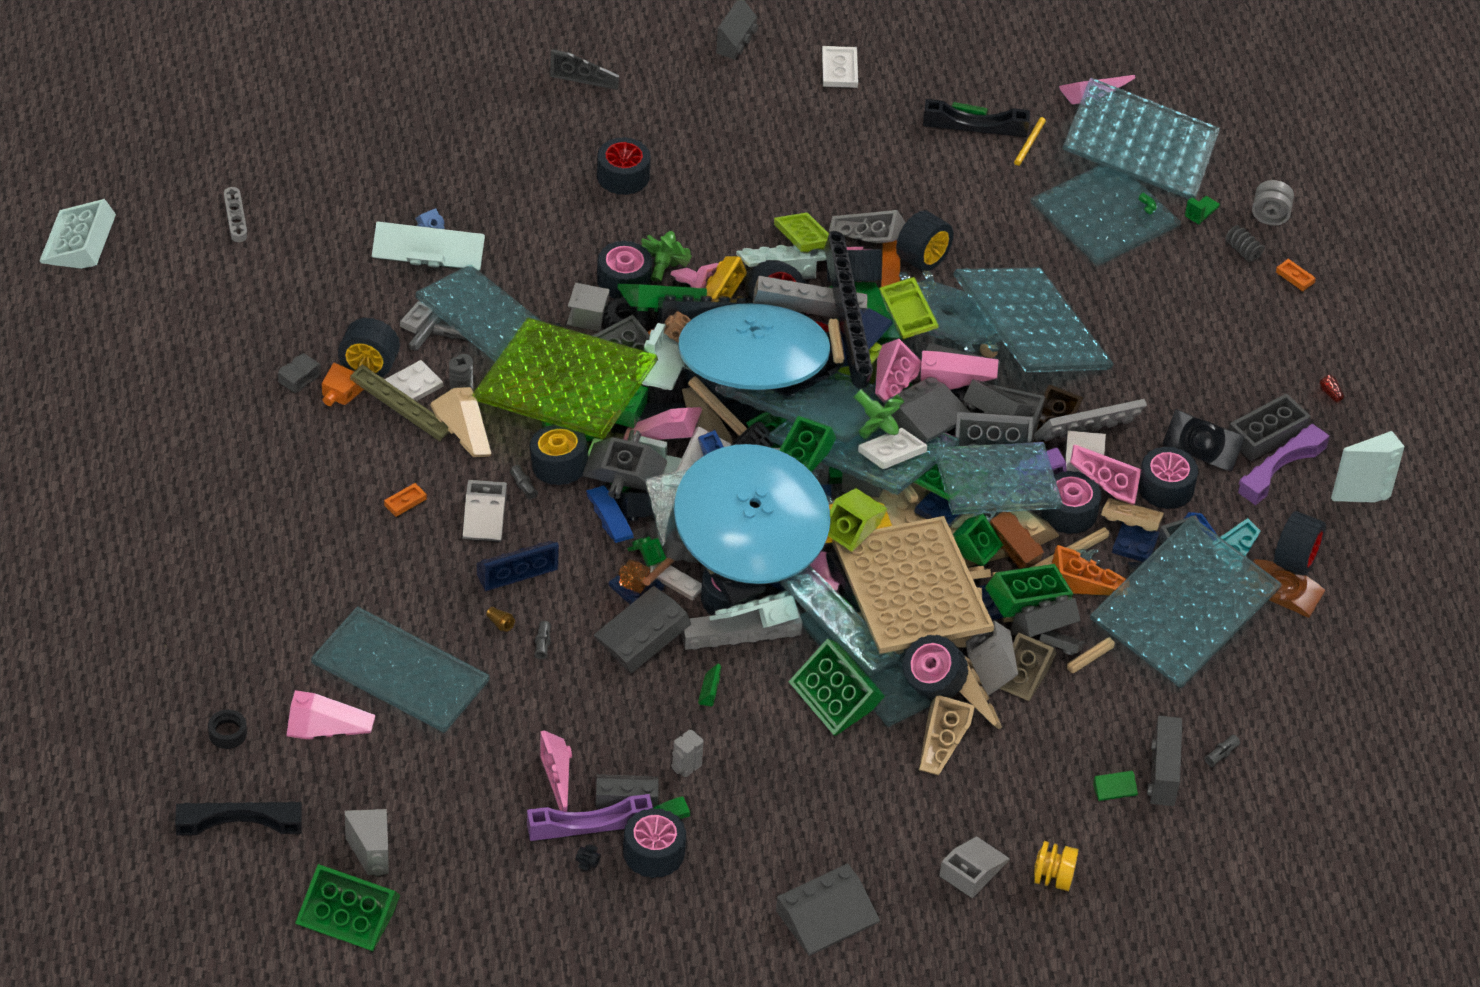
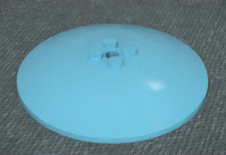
[679,303,830,390]
[674,444,830,584]

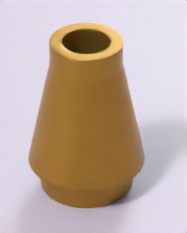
[486,607,515,632]

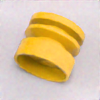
[1034,841,1079,891]

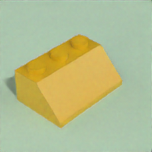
[706,256,747,299]

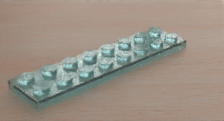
[778,565,900,676]

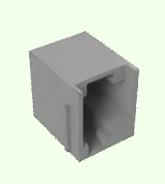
[567,283,610,331]

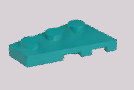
[1212,518,1261,576]

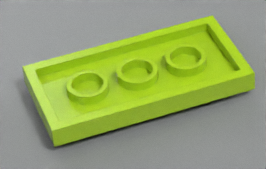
[774,213,829,252]

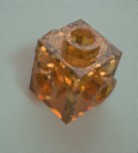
[618,559,650,594]

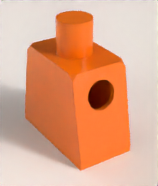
[322,363,364,406]

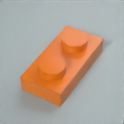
[1276,259,1316,291]
[384,483,427,517]

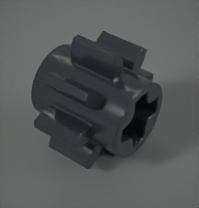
[575,844,601,871]

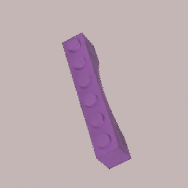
[1238,424,1329,505]
[527,794,653,841]

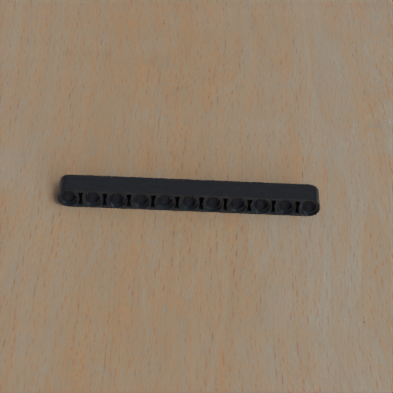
[824,231,873,388]

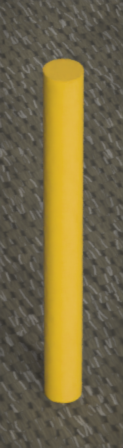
[1014,117,1046,166]

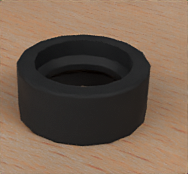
[208,709,247,749]

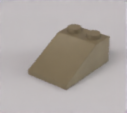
[999,632,1057,702]

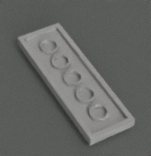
[1034,399,1147,441]

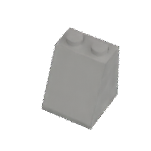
[1064,430,1106,474]
[345,809,389,876]

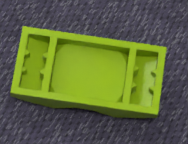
[879,277,939,339]

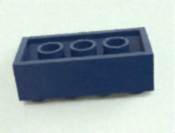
[829,308,893,368]
[477,541,559,591]

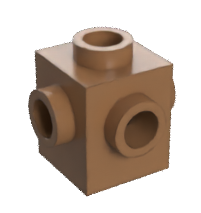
[664,311,691,343]

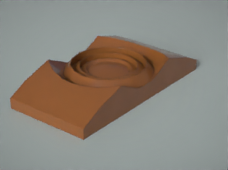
[1239,559,1325,618]

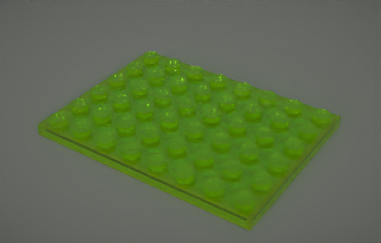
[472,317,658,439]

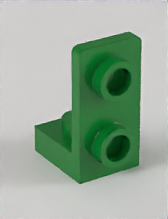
[1185,196,1220,225]
[627,536,666,567]

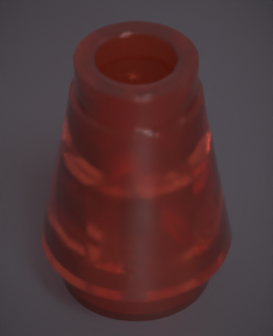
[1319,375,1344,403]

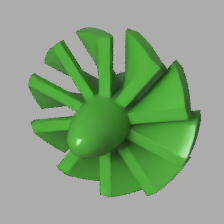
[641,231,692,283]
[853,389,904,440]

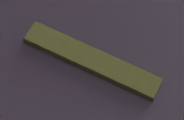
[350,364,449,441]

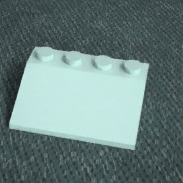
[40,199,116,269]
[1331,431,1404,502]

